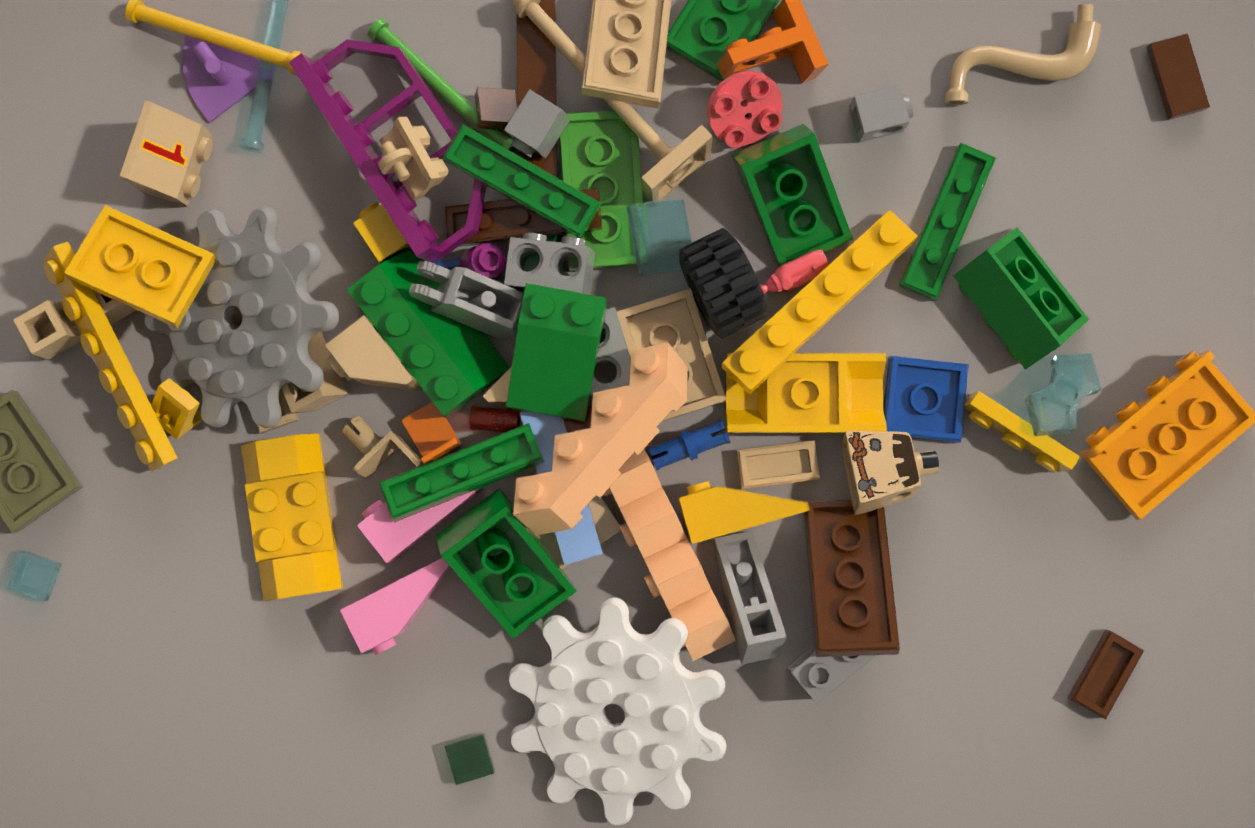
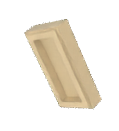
[736,440,820,489]

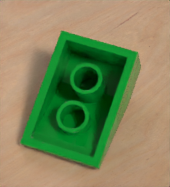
[732,124,853,267]
[506,283,607,422]
[436,488,577,639]

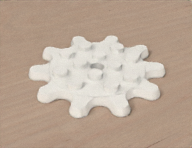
[509,597,727,825]

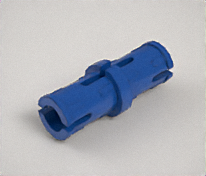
[648,419,730,470]

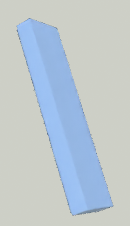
[519,411,603,565]

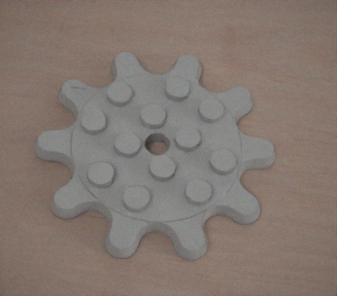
[144,206,339,428]

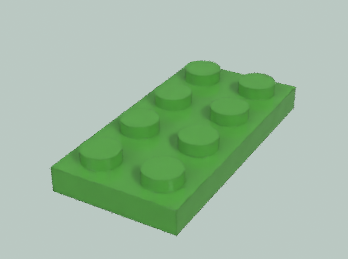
[560,109,647,271]

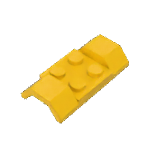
[725,353,887,433]
[241,433,343,601]

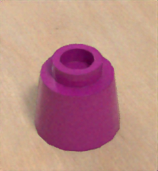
[459,243,506,281]

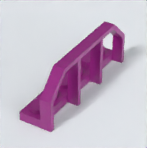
[289,39,487,264]

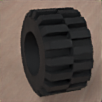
[679,228,766,339]

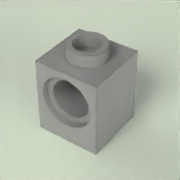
[849,84,913,143]

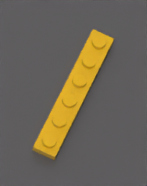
[722,210,918,395]
[43,241,178,472]

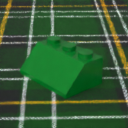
[953,227,1089,370]

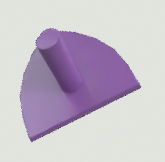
[182,36,271,123]

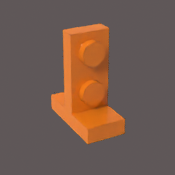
[717,0,828,83]

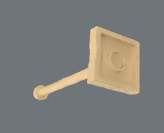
[512,0,713,208]

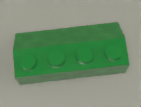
[346,249,510,417]

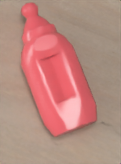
[760,249,829,294]

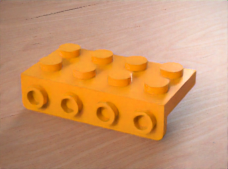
[1080,350,1255,520]

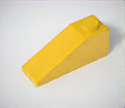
[679,481,810,544]

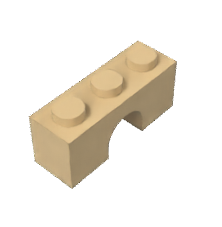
[13,290,136,360]

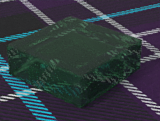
[445,733,495,785]

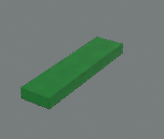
[443,124,601,239]
[899,142,996,301]
[379,423,544,522]

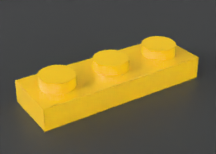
[964,391,1080,473]

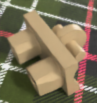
[378,116,449,201]

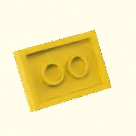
[64,205,216,328]

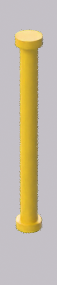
[125,0,305,75]

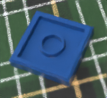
[883,356,969,443]

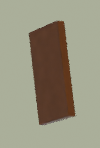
[804,500,900,657]

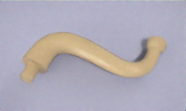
[945,4,1101,105]

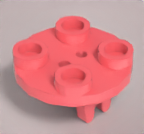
[707,70,783,148]

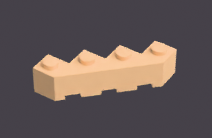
[513,342,688,535]
[604,449,736,661]

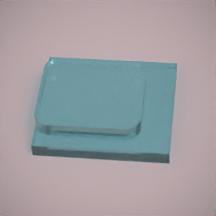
[626,199,692,276]

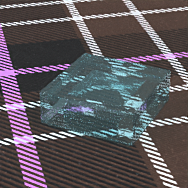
[6,551,62,601]

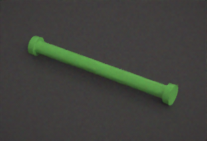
[367,18,516,152]

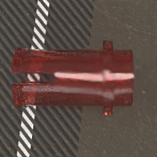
[469,405,520,433]

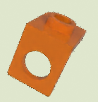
[402,402,462,464]

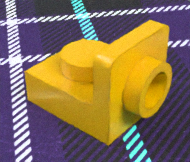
[151,378,202,440]

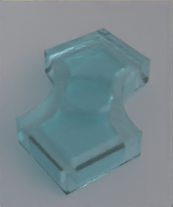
[1025,353,1102,436]

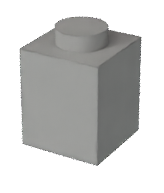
[504,89,570,159]

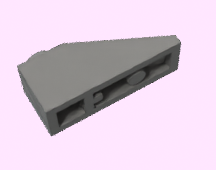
[713,531,787,665]

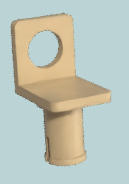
[342,416,425,478]

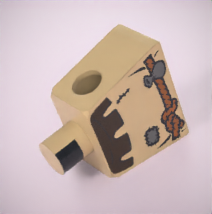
[840,431,939,515]

